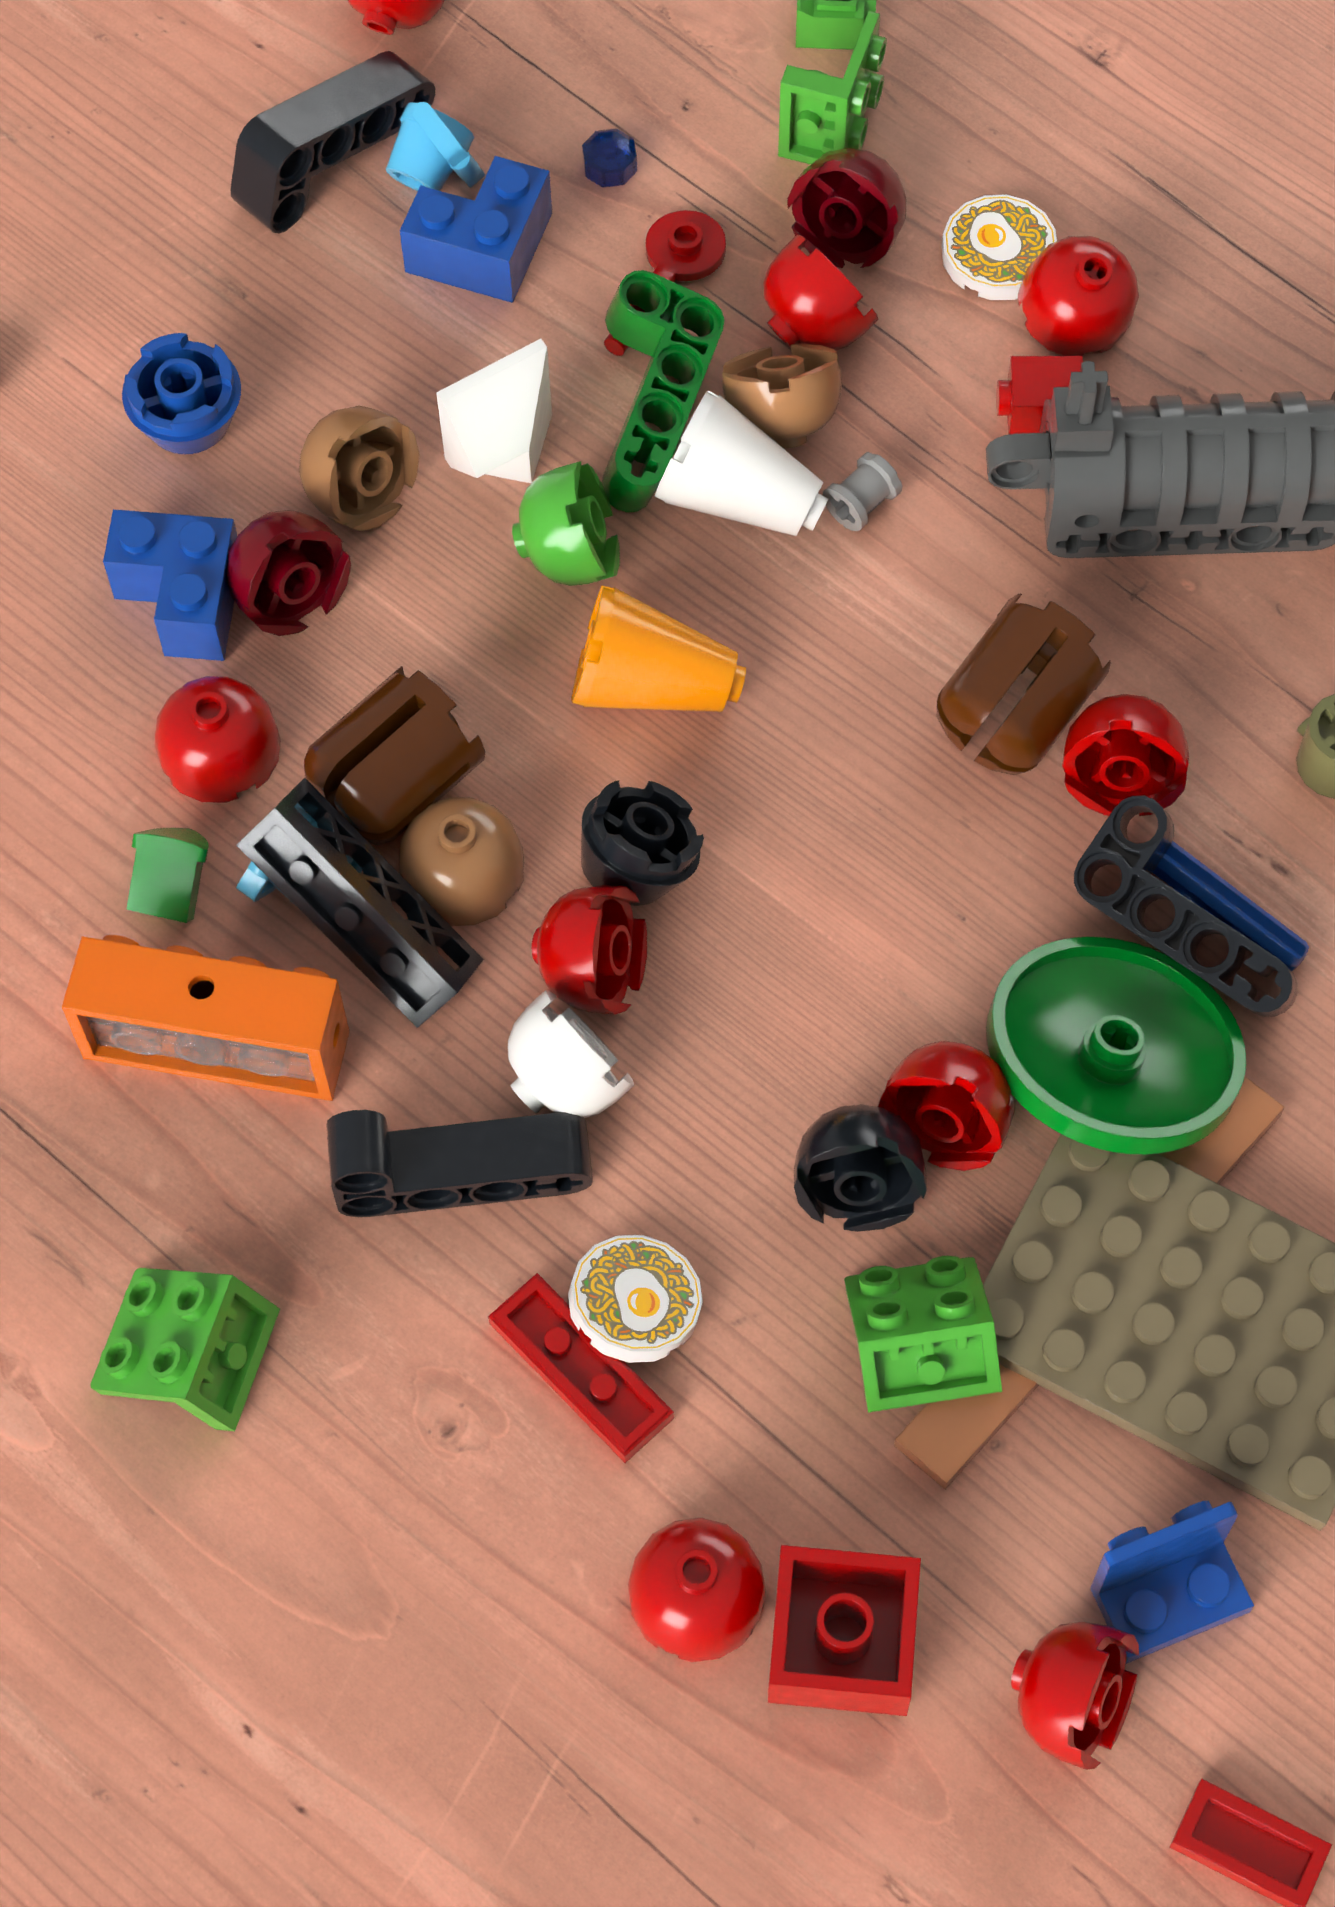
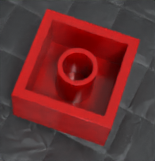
[767,1545,921,1716]

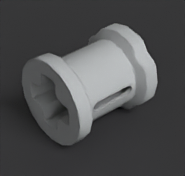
[823,452,902,531]

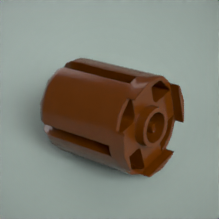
[936,594,1111,775]
[304,666,486,846]

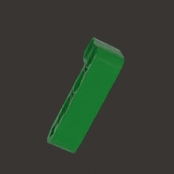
[601,270,725,513]

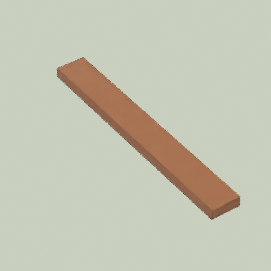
[894,1076,1284,1490]

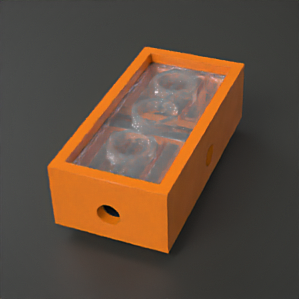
[62,935,350,1101]

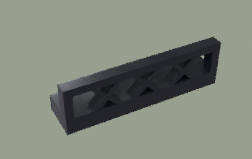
[236,778,484,1028]

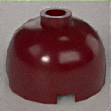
[787,148,906,268]
[226,510,351,636]

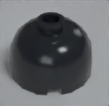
[794,1104,927,1232]

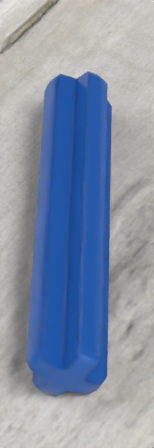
[1153,841,1309,971]

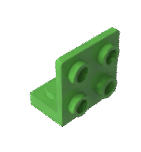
[778,11,887,164]
[844,1256,1002,1413]
[90,1268,280,1432]

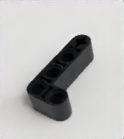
[230,51,436,234]
[1074,796,1297,1017]
[326,1110,593,1217]

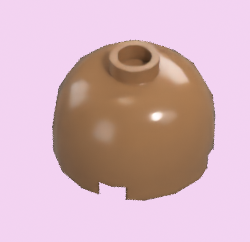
[722,344,842,449]
[299,406,419,531]
[399,797,524,926]

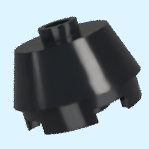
[581,780,704,906]

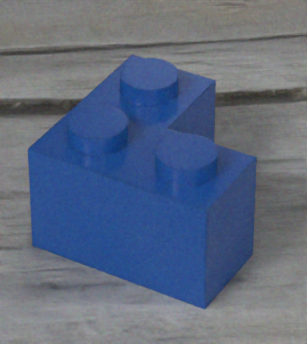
[400,156,552,303]
[103,509,237,661]

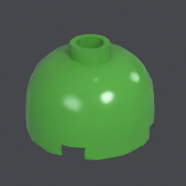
[512,461,620,586]

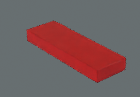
[488,1273,674,1463]

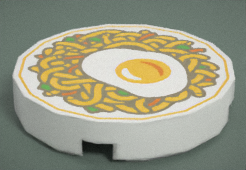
[942,194,1057,301]
[568,1235,703,1363]

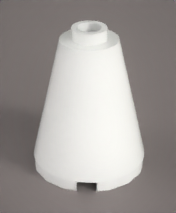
[655,390,829,536]

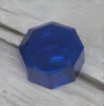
[582,129,637,187]

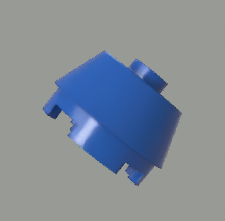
[122,333,241,454]

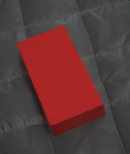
[1169,1778,1332,1907]

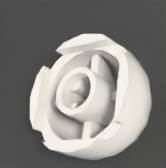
[508,990,634,1118]

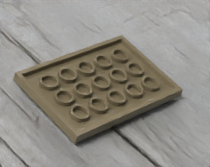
[983,1134,1335,1531]

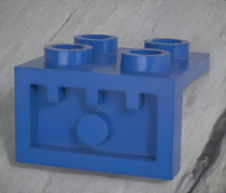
[1090,1501,1254,1664]

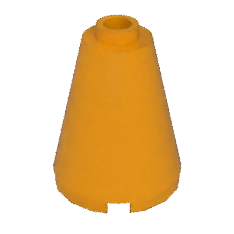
[571,586,746,712]

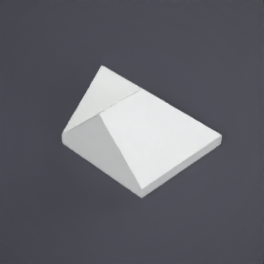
[436,339,552,483]

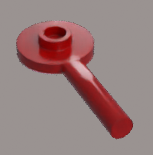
[604,210,726,356]

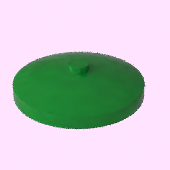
[986,937,1246,1155]

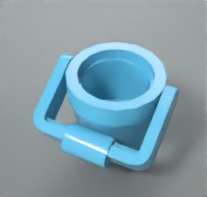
[386,102,486,191]

